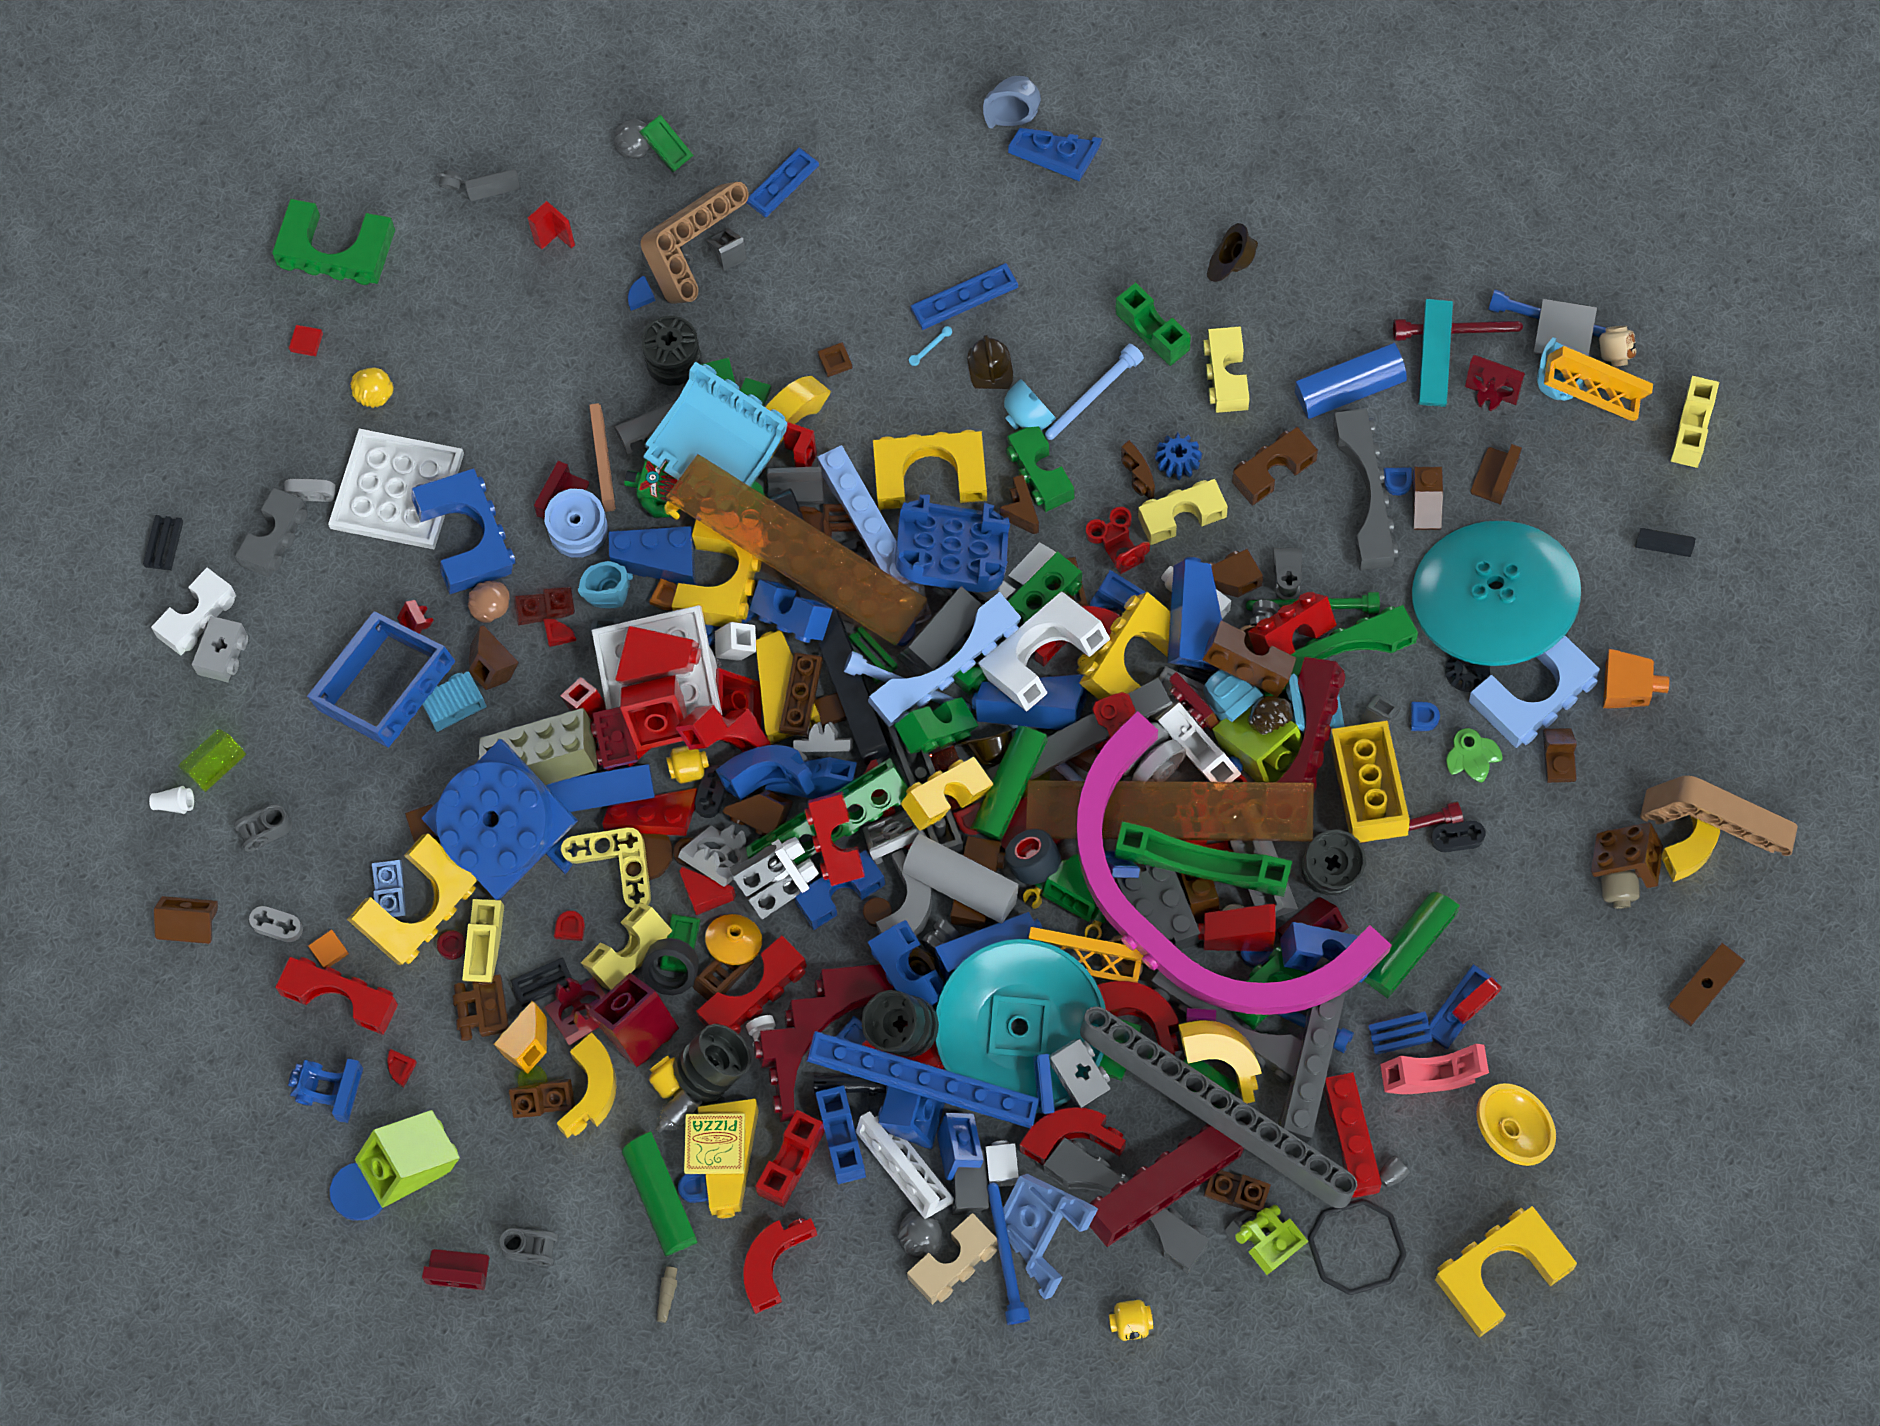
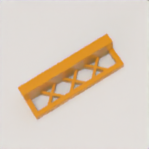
[1544,346,1653,421]
[1028,927,1144,983]

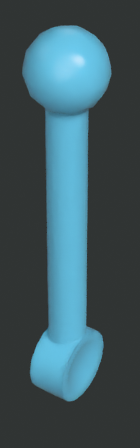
[909,326,952,366]

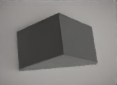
[705,228,747,271]

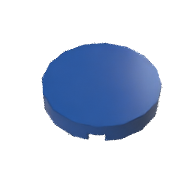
[330,1163,383,1221]

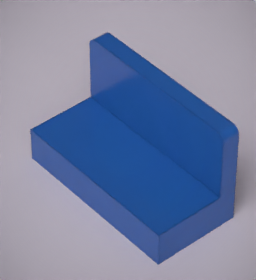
[937,1113,984,1180]

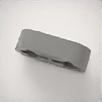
[283,479,336,502]
[249,906,303,942]

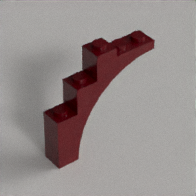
[753,964,894,1122]

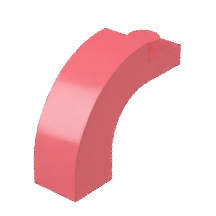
[1380,1044,1489,1094]

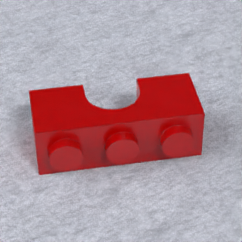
[1248,592,1337,656]
[805,791,865,886]
[755,1110,825,1208]

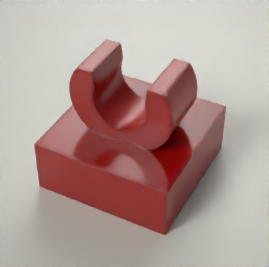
[397,600,434,634]

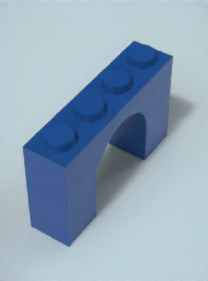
[411,469,515,595]

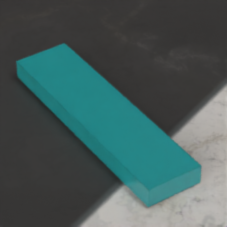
[1418,299,1453,407]

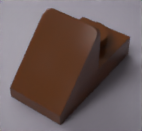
[1000,475,1039,534]
[1543,728,1577,783]

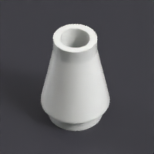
[150,786,194,814]

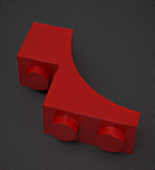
[676,705,770,752]

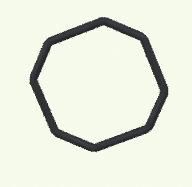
[1308,1199,1406,1295]

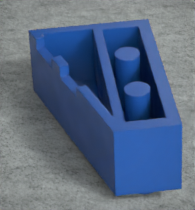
[609,526,696,585]

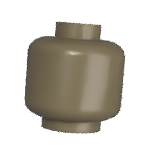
[1601,870,1640,909]

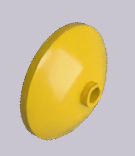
[1476,1083,1556,1166]

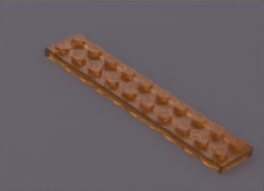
[666,454,927,646]
[1026,780,1314,842]

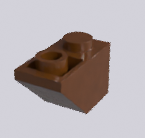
[1209,549,1263,598]
[468,625,519,690]
[723,790,793,836]
[1179,873,1220,924]

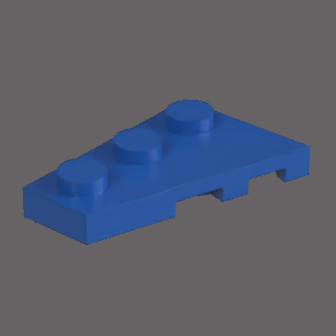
[1008,128,1102,181]

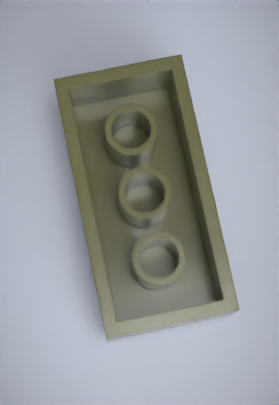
[479,708,597,785]

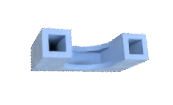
[1469,636,1600,748]

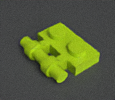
[1235,1205,1309,1275]

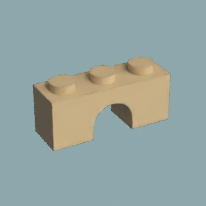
[907,1213,997,1305]

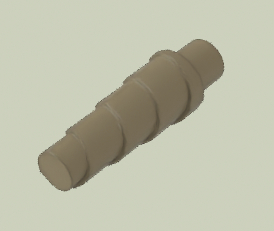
[656,1267,678,1323]

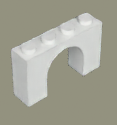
[978,591,1110,712]

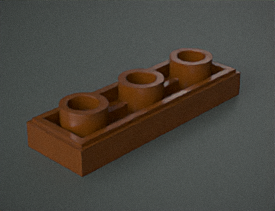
[779,652,822,737]
[1668,943,1745,1026]

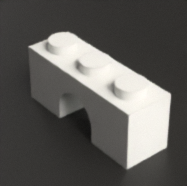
[151,568,236,655]

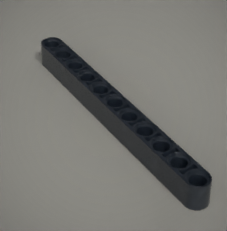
[765,488,892,765]

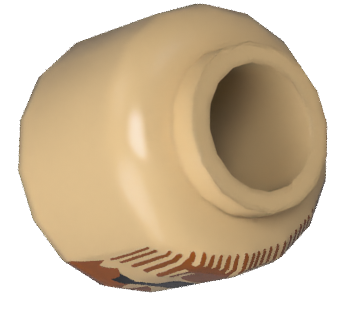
[1599,326,1637,366]

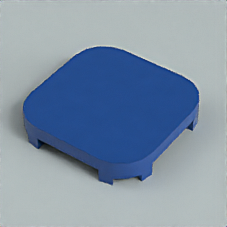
[895,495,1010,592]

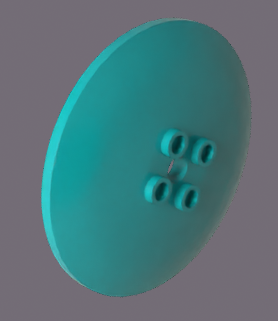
[1412,521,1581,666]
[935,939,1106,1113]

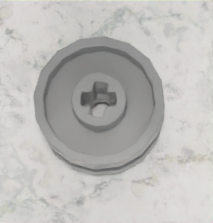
[1123,722,1186,794]

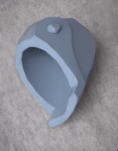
[983,76,1041,128]

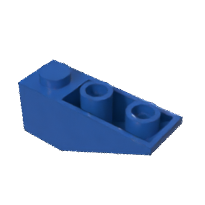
[765,757,857,799]

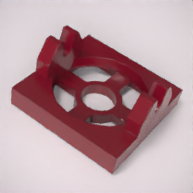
[1465,355,1525,411]
[544,977,606,1045]

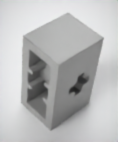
[192,616,248,682]
[1049,1039,1110,1108]

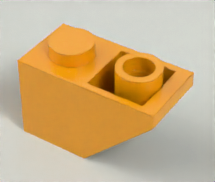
[494,1001,547,1074]

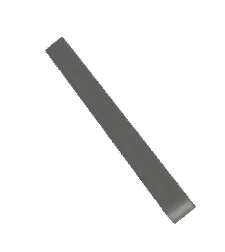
[1080,1007,1357,1208]

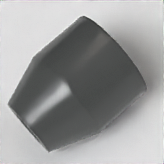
[1379,1155,1410,1187]

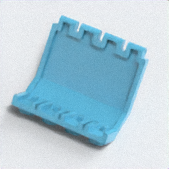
[644,362,787,512]

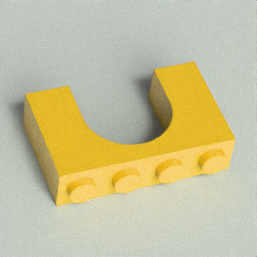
[873,430,987,510]
[672,512,768,627]
[1079,592,1171,700]
[347,833,477,965]
[1435,1206,1577,1338]

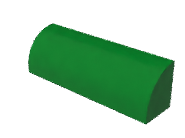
[970,726,1048,842]
[1363,892,1460,999]
[622,1131,698,1257]

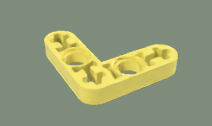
[561,828,651,909]

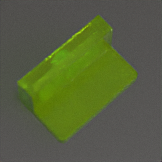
[178,729,247,792]

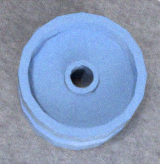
[545,489,608,557]

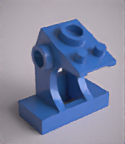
[288,1059,363,1123]

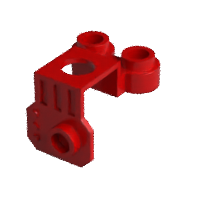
[1086,507,1150,574]
[1092,692,1136,751]

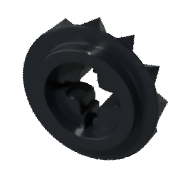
[1445,656,1490,692]

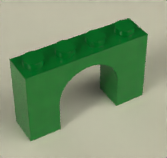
[272,199,395,285]

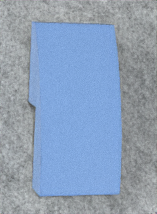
[372,860,406,917]

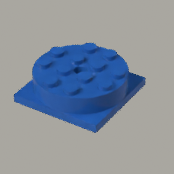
[421,739,578,900]

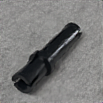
[814,1075,887,1096]

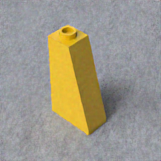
[756,630,820,745]
[698,1099,759,1219]

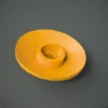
[705,914,762,965]

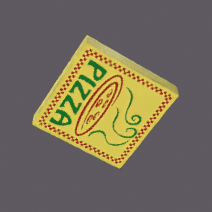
[684,1114,745,1174]

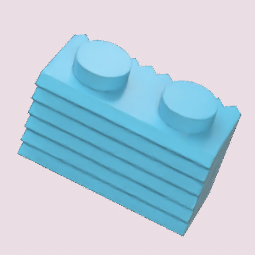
[422,672,487,732]

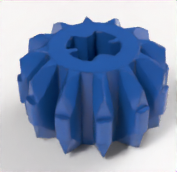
[1155,432,1202,480]

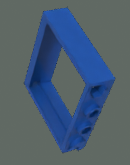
[307,611,455,748]

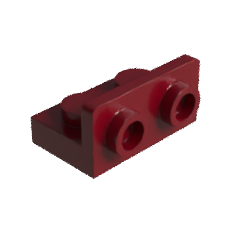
[591,707,638,771]

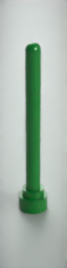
[1246,592,1380,614]

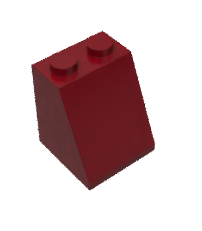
[587,973,679,1067]

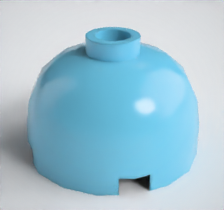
[1004,379,1056,430]

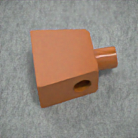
[1603,649,1669,708]

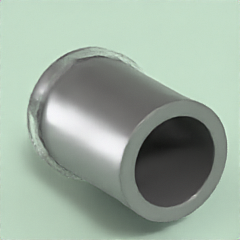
[656,1090,702,1133]

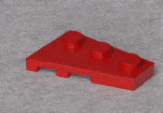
[602,788,698,836]

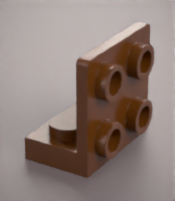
[1591,822,1663,888]

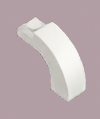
[1156,700,1241,792]

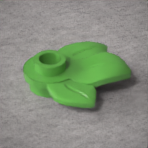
[1446,728,1502,783]

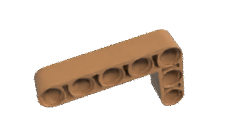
[641,182,748,304]
[1640,776,1798,856]

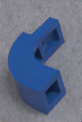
[716,745,815,801]

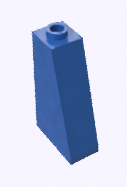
[1168,557,1222,671]
[972,674,1087,730]
[935,912,1043,981]

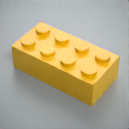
[1331,721,1410,843]

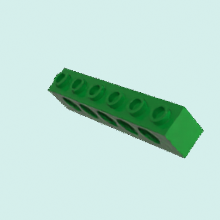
[948,551,1082,696]
[745,758,909,866]

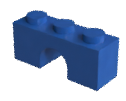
[749,579,833,643]
[794,850,885,930]
[868,920,944,1005]
[1280,922,1371,983]
[816,1085,866,1184]

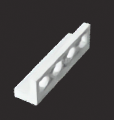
[856,1111,954,1219]

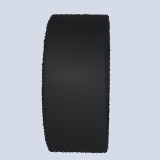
[642,938,699,996]

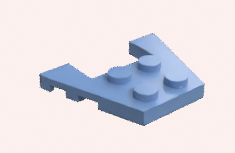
[1003,1174,1098,1299]

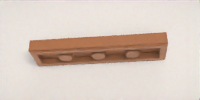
[590,403,616,512]

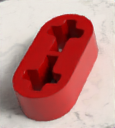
[1452,977,1502,1024]

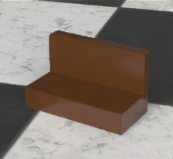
[1471,444,1522,505]
[154,896,218,944]

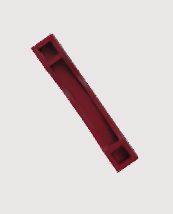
[1261,657,1345,830]

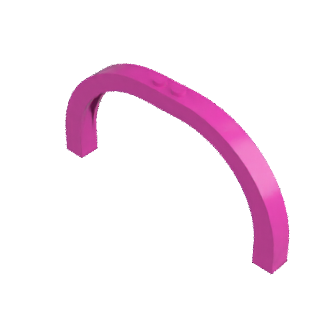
[1077,711,1391,1015]

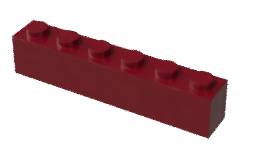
[1089,1123,1244,1247]

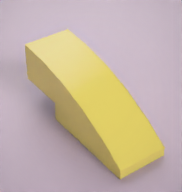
[462,899,504,982]

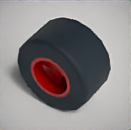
[1005,829,1061,885]

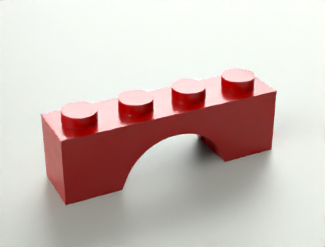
[696,935,807,1034]
[275,957,398,1035]
[1323,1072,1382,1199]

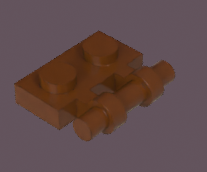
[452,974,509,1041]

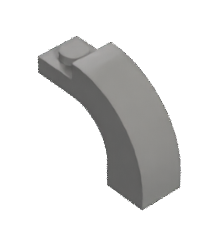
[876,849,932,938]

